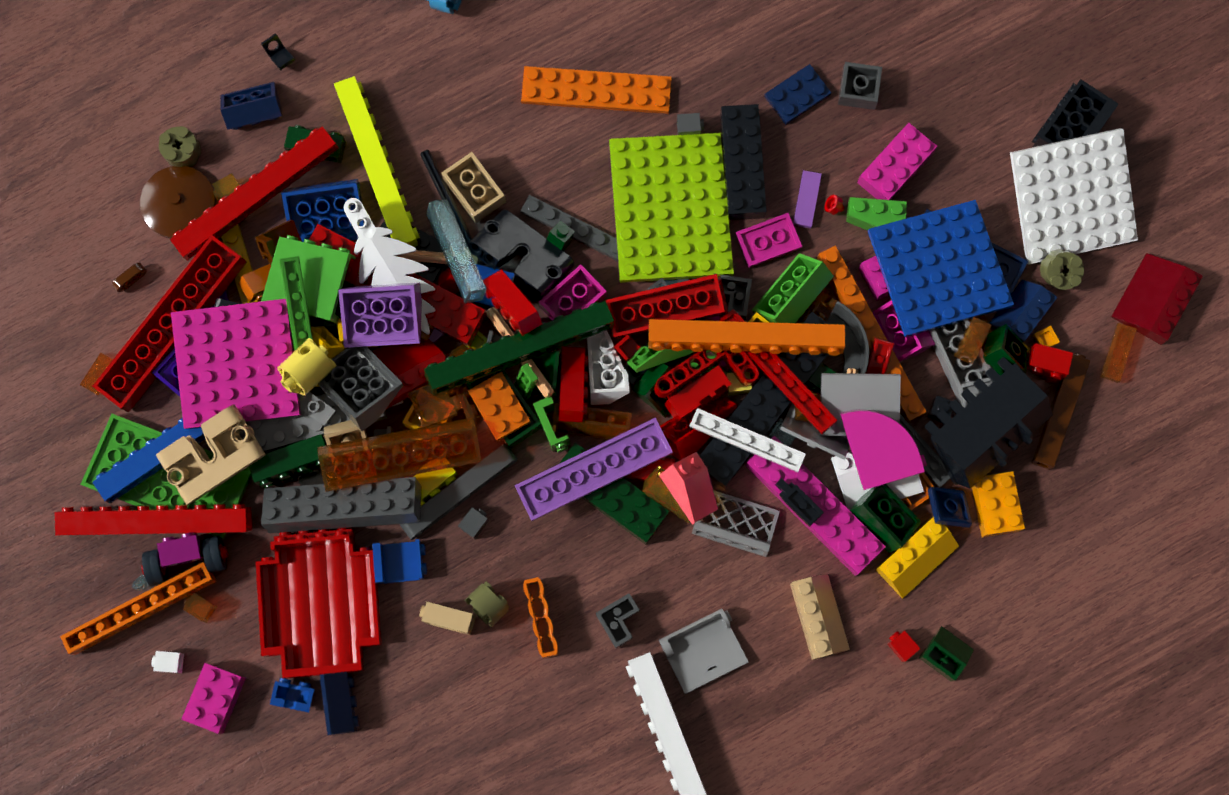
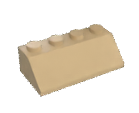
[790,574,850,660]

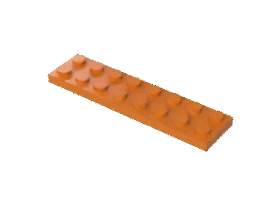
[521,66,671,114]

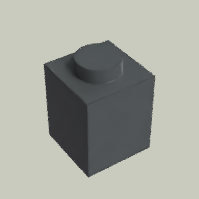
[677,113,704,135]
[458,508,489,539]

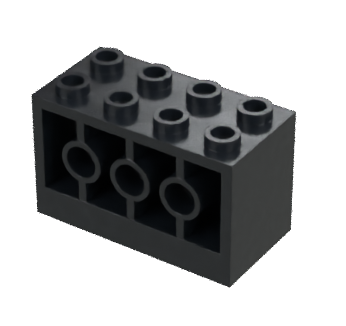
[1032,79,1119,147]

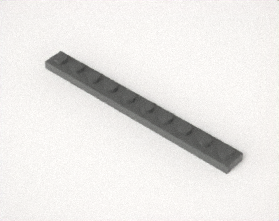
[520,195,696,286]

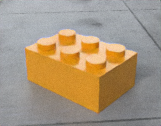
[972,471,1025,538]

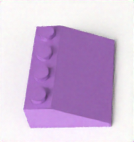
[338,282,422,348]

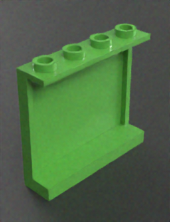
[261,235,356,323]

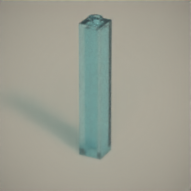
[426,199,486,303]

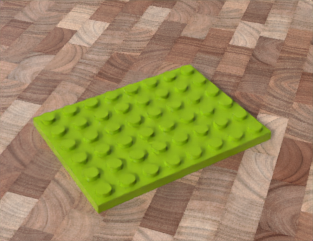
[609,133,734,283]

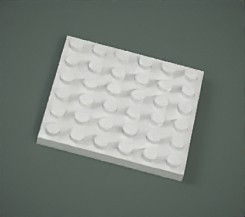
[1010,128,1138,264]

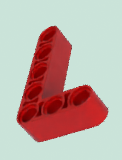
[654,350,759,398]

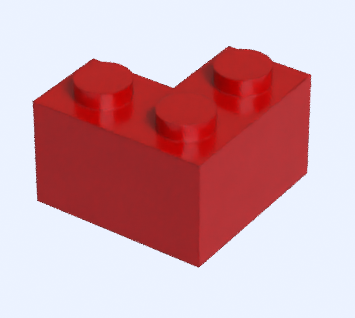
[1027,343,1073,384]

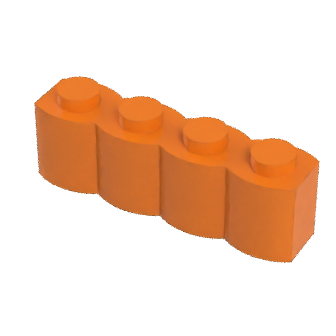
[523,577,558,659]

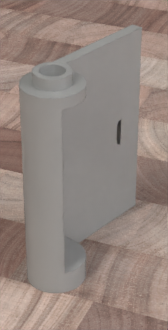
[780,403,850,460]
[659,609,749,694]

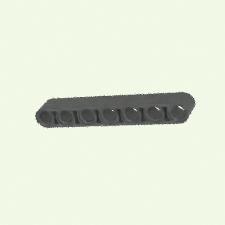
[399,443,518,540]

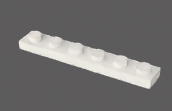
[690,408,806,473]

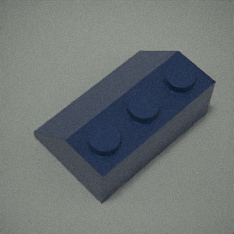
[220,82,282,130]
[989,280,1057,342]
[320,672,360,736]

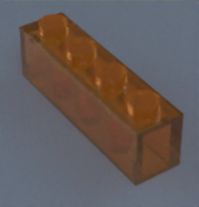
[552,403,632,439]

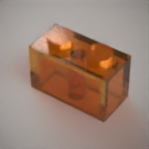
[954,317,991,364]

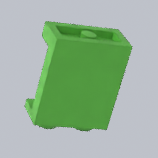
[533,396,570,453]

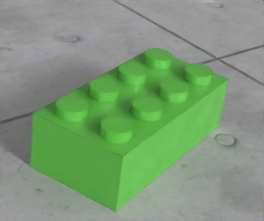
[752,253,834,323]

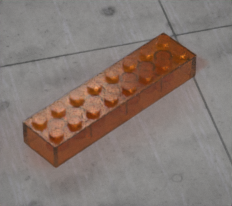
[318,418,482,492]

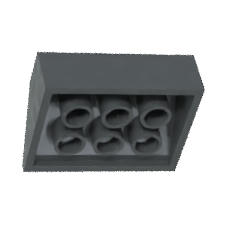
[318,346,404,431]

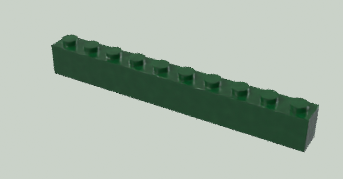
[424,301,614,396]

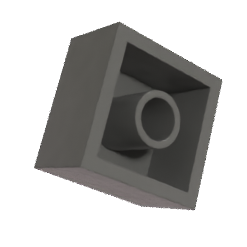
[838,62,882,110]

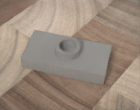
[299,392,336,427]

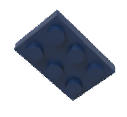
[764,64,831,125]

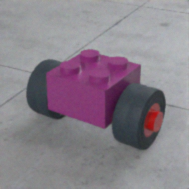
[142,532,228,586]

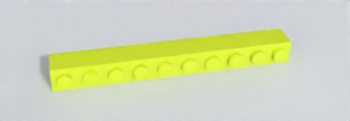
[334,76,420,247]

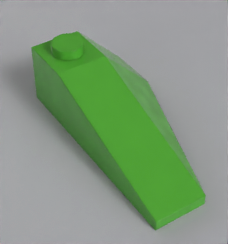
[627,345,694,372]

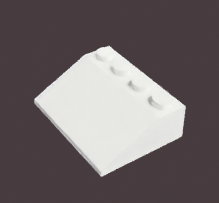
[831,452,924,510]

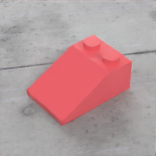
[659,452,718,524]

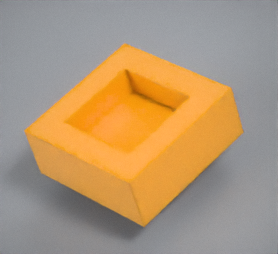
[1033,326,1060,347]

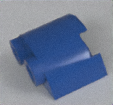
[270,678,314,712]

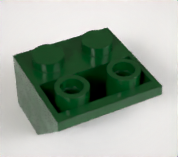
[919,626,974,682]

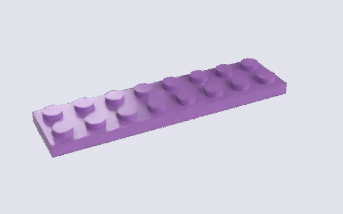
[515,418,673,521]

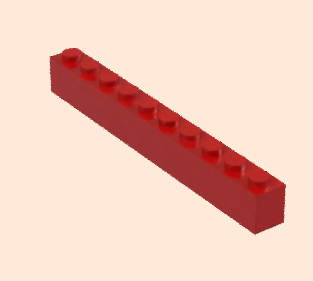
[170,126,339,261]
[55,504,252,535]

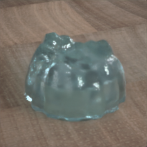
[132,574,148,591]

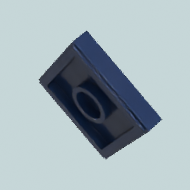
[928,487,972,528]

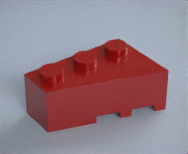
[665,365,732,424]

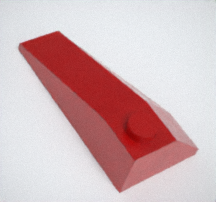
[660,397,737,460]

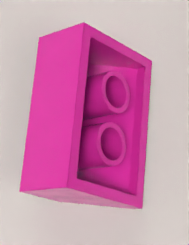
[872,300,935,362]

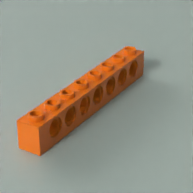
[60,562,217,655]

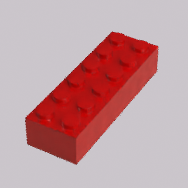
[606,274,729,338]

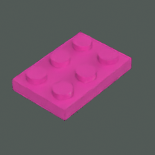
[735,213,802,268]

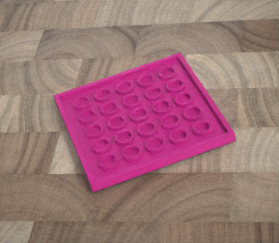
[171,299,301,429]

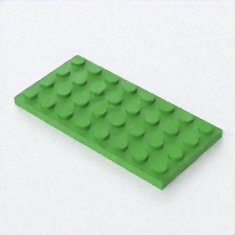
[80,414,251,540]

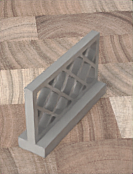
[692,490,780,557]

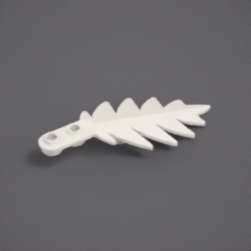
[344,198,435,335]

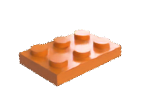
[468,372,530,441]

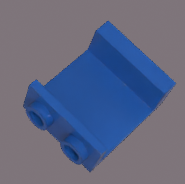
[372,539,427,584]

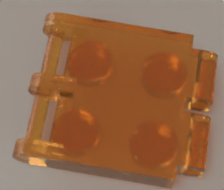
[406,385,462,430]

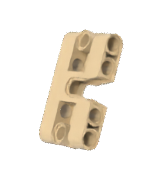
[156,404,266,505]

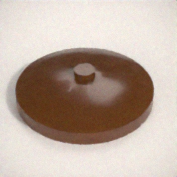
[140,166,216,239]

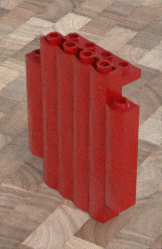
[256,528,382,679]

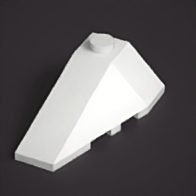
[587,331,629,405]

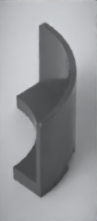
[827,301,869,374]

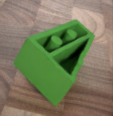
[846,197,907,231]

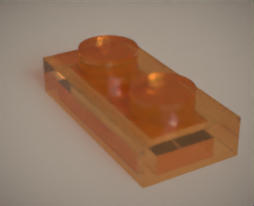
[80,352,113,395]

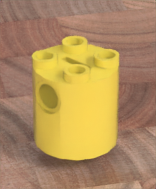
[277,338,337,396]

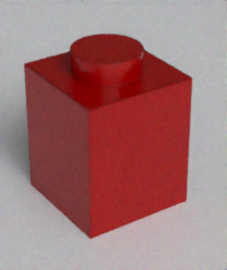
[887,630,920,662]

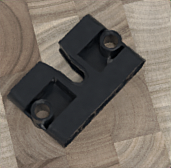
[468,210,574,301]

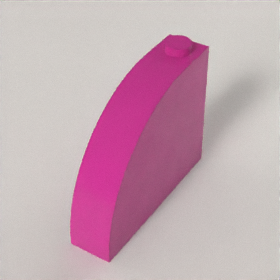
[840,409,927,490]

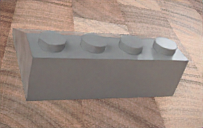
[820,373,901,436]

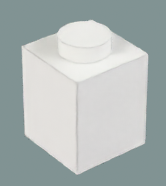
[152,651,184,674]

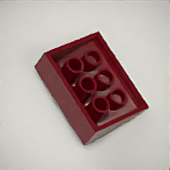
[1111,253,1203,345]

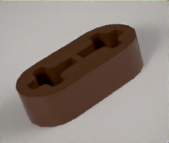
[112,262,147,293]

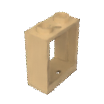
[419,602,476,635]

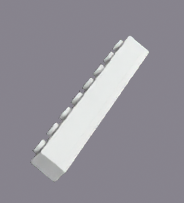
[626,652,706,795]

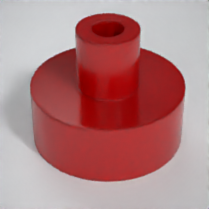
[824,194,844,215]

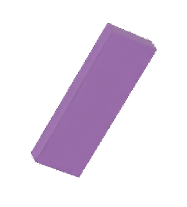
[793,170,821,228]

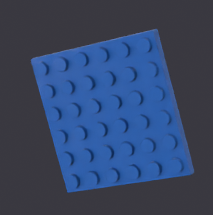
[867,200,1014,337]

